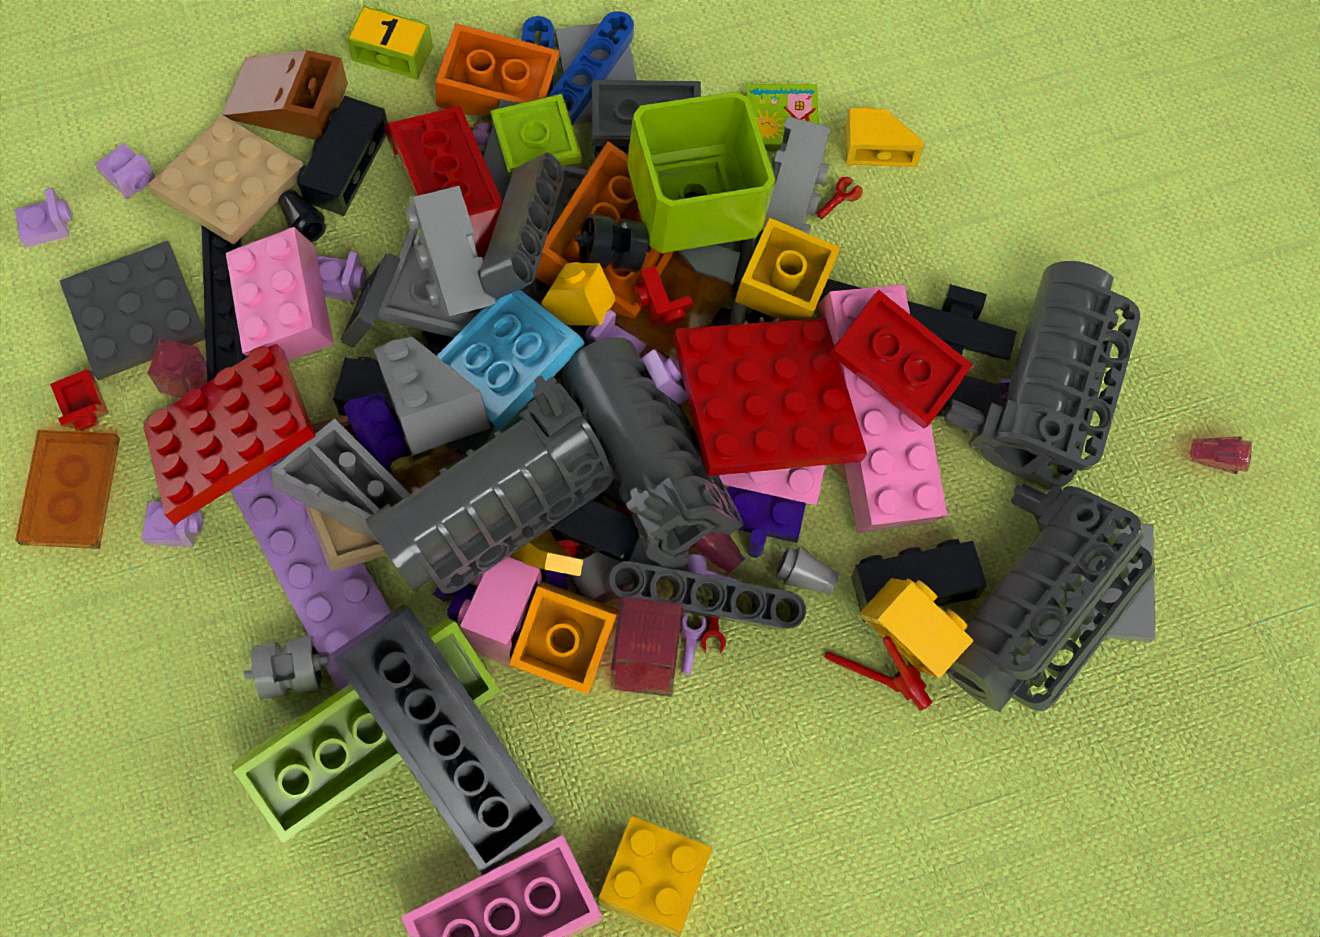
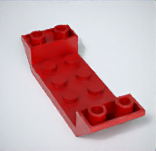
[384,106,503,261]

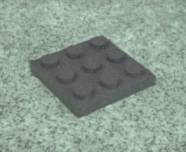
[60,241,206,380]

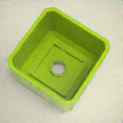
[627,91,776,253]

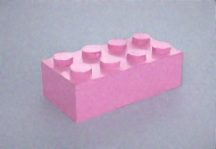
[401,835,602,937]

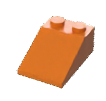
[435,23,560,115]

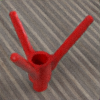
[825,636,933,711]

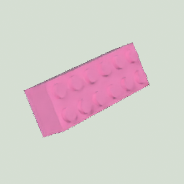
[817,284,948,533]

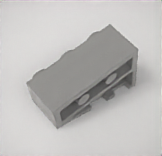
[755,116,830,248]
[405,186,496,316]
[374,336,491,455]

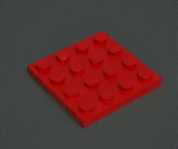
[673,318,867,476]
[143,344,316,525]

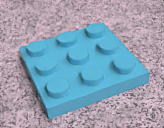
[437,289,585,431]

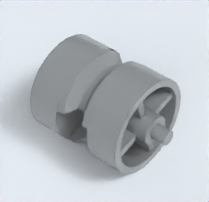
[244,636,329,700]

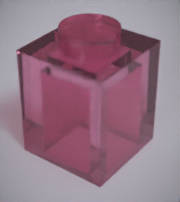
[147,339,207,398]

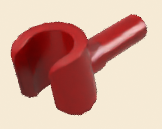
[816,177,863,220]
[700,599,726,654]

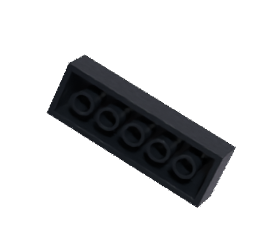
[330,604,555,875]

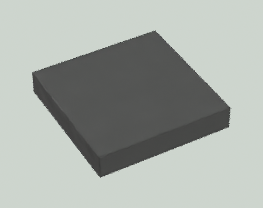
[341,253,401,348]

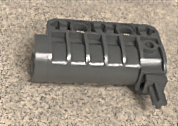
[943,261,1140,489]
[561,337,744,570]
[365,376,613,593]
[946,484,1155,712]

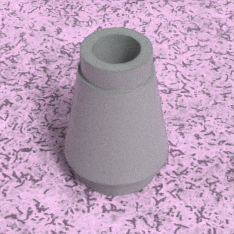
[776,547,839,595]

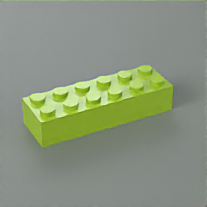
[232,618,501,843]

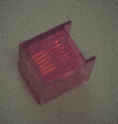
[610,597,683,697]

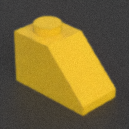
[845,106,923,167]
[540,262,616,326]

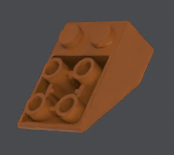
[222,50,348,140]

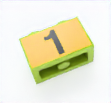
[347,6,433,80]

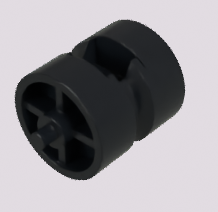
[574,213,651,273]

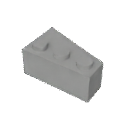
[271,418,410,542]

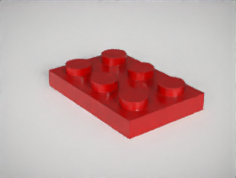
[829,290,973,429]

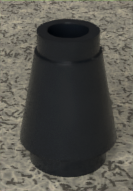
[278,190,326,242]

